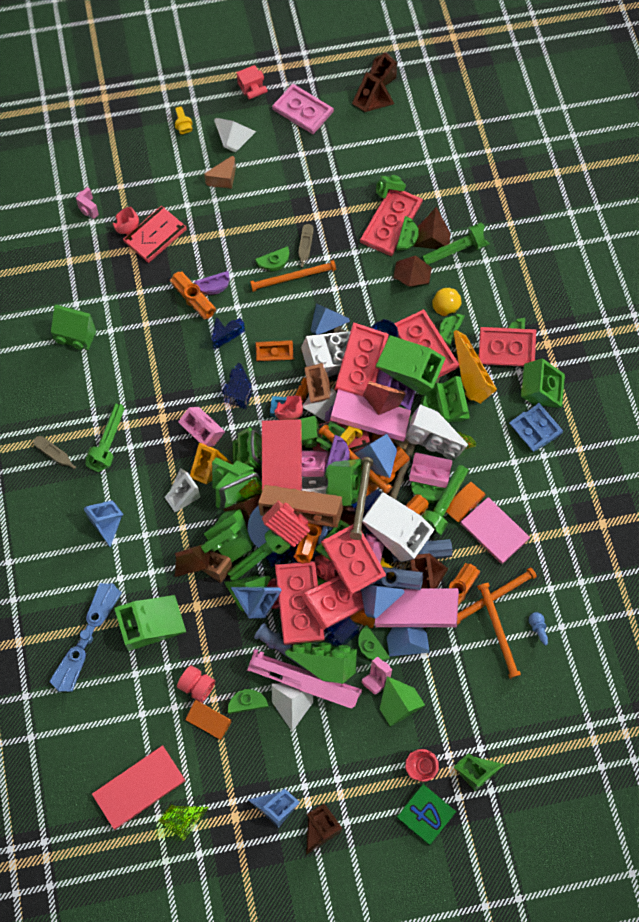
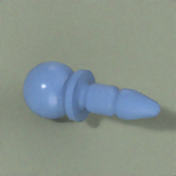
[528,612,548,646]

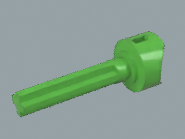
[422,222,490,265]
[86,403,125,472]
[422,465,469,536]
[228,529,290,581]

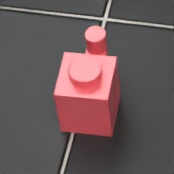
[237,65,268,99]

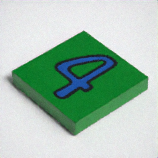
[397,784,456,846]

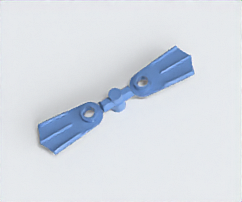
[49,583,122,692]

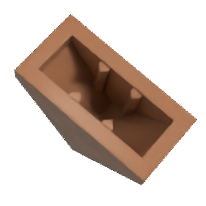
[204,156,236,189]
[305,363,332,404]
[202,552,233,583]

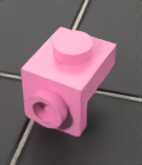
[76,187,99,219]
[362,657,392,694]

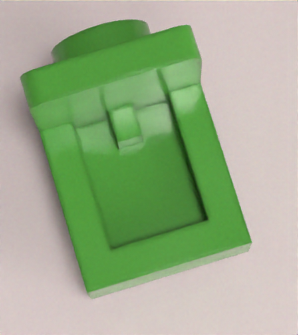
[376,175,406,198]
[316,421,346,452]

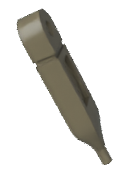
[298,224,314,268]
[33,436,76,469]

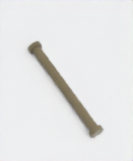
[350,457,373,540]

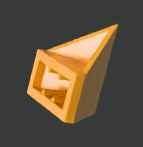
[190,443,233,485]

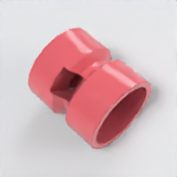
[177,665,216,703]

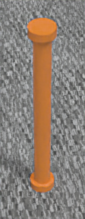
[250,260,336,292]
[318,424,392,494]
[457,567,537,625]
[477,583,521,679]

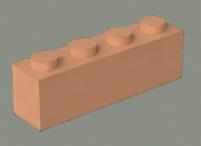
[258,485,343,528]

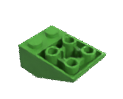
[375,335,446,395]
[114,595,186,651]
[285,642,357,684]

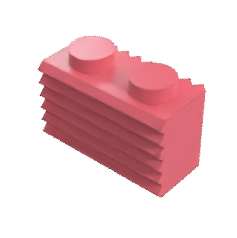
[262,500,310,547]

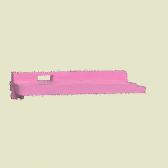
[247,649,362,708]

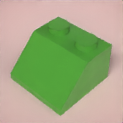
[51,304,96,350]
[521,358,565,408]
[326,459,362,506]

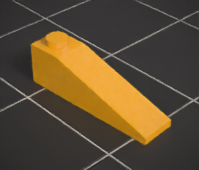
[453,330,497,404]

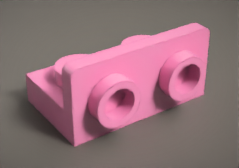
[409,453,452,488]

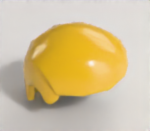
[432,288,462,316]

